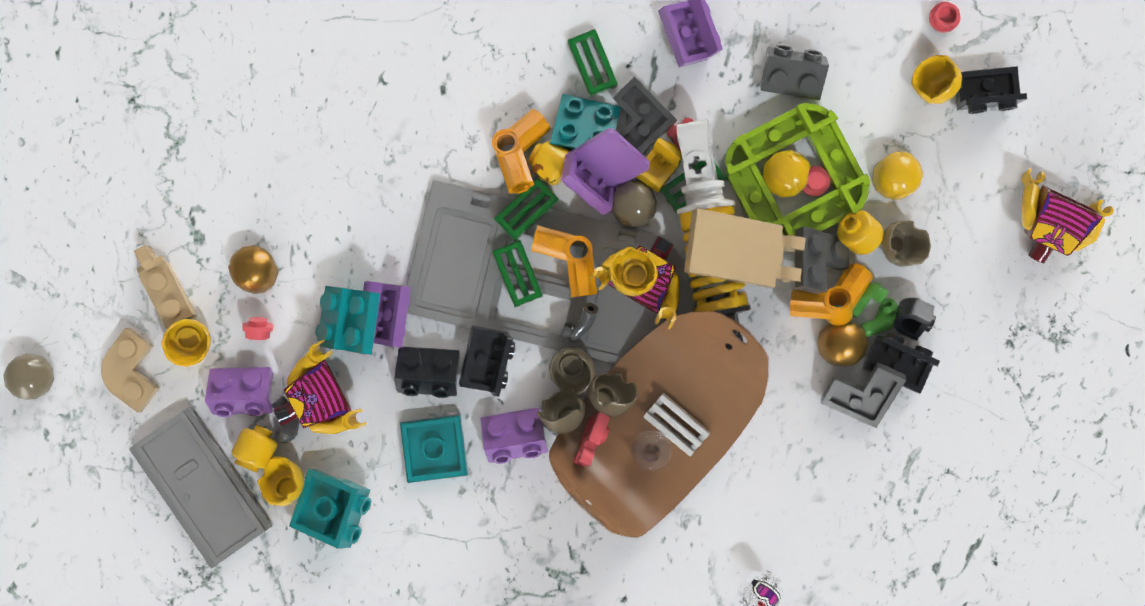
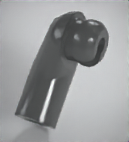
[561,303,598,342]
[272,396,300,443]

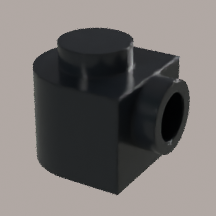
[894,298,936,341]

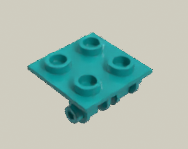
[550,94,621,150]

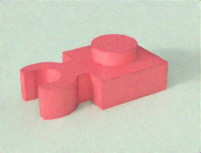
[573,412,610,468]

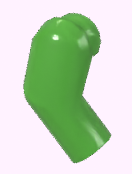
[852,282,889,318]
[860,298,898,337]

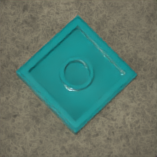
[400,414,468,483]

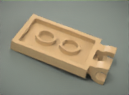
[684,208,806,288]

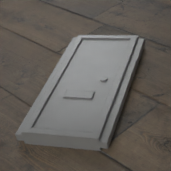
[129,407,272,569]

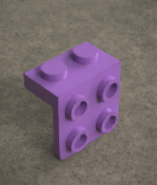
[561,128,650,215]

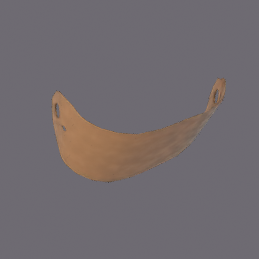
[549,312,769,538]

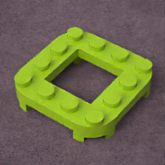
[723,102,871,236]

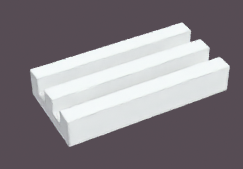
[643,393,711,457]

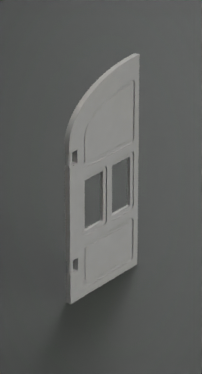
[407,180,696,364]

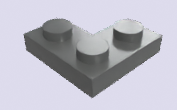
[613,76,677,155]
[794,226,849,294]
[821,362,906,428]

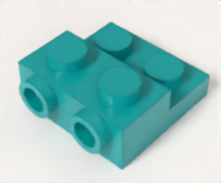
[315,286,380,355]
[289,469,371,549]

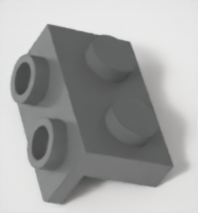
[760,45,829,100]

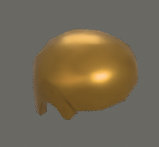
[228,245,279,294]
[817,321,868,366]

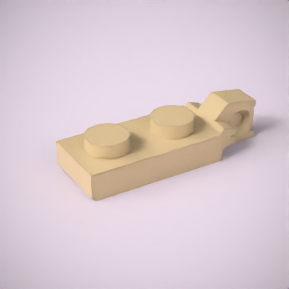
[134,245,196,329]

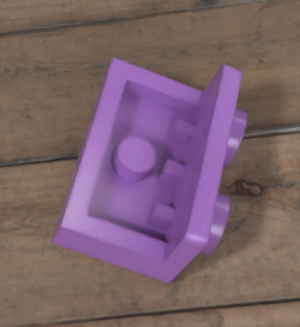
[658,0,723,67]
[363,281,411,348]
[205,367,273,417]
[480,407,548,464]

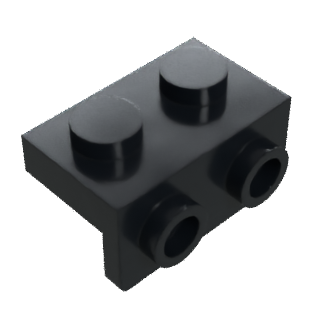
[955,66,1027,114]
[458,325,515,397]
[862,332,940,394]
[394,347,460,398]

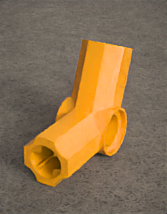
[492,109,551,194]
[531,225,598,298]
[790,263,873,326]

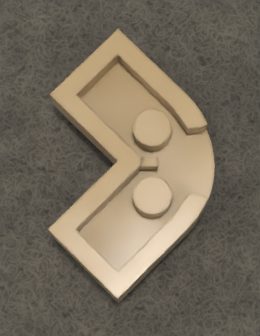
[101,328,160,413]

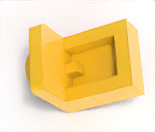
[636,138,682,193]

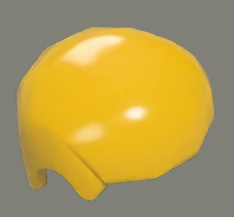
[911,55,962,105]
[763,150,811,198]
[872,151,924,200]
[609,248,658,296]
[161,319,211,367]
[257,456,304,506]

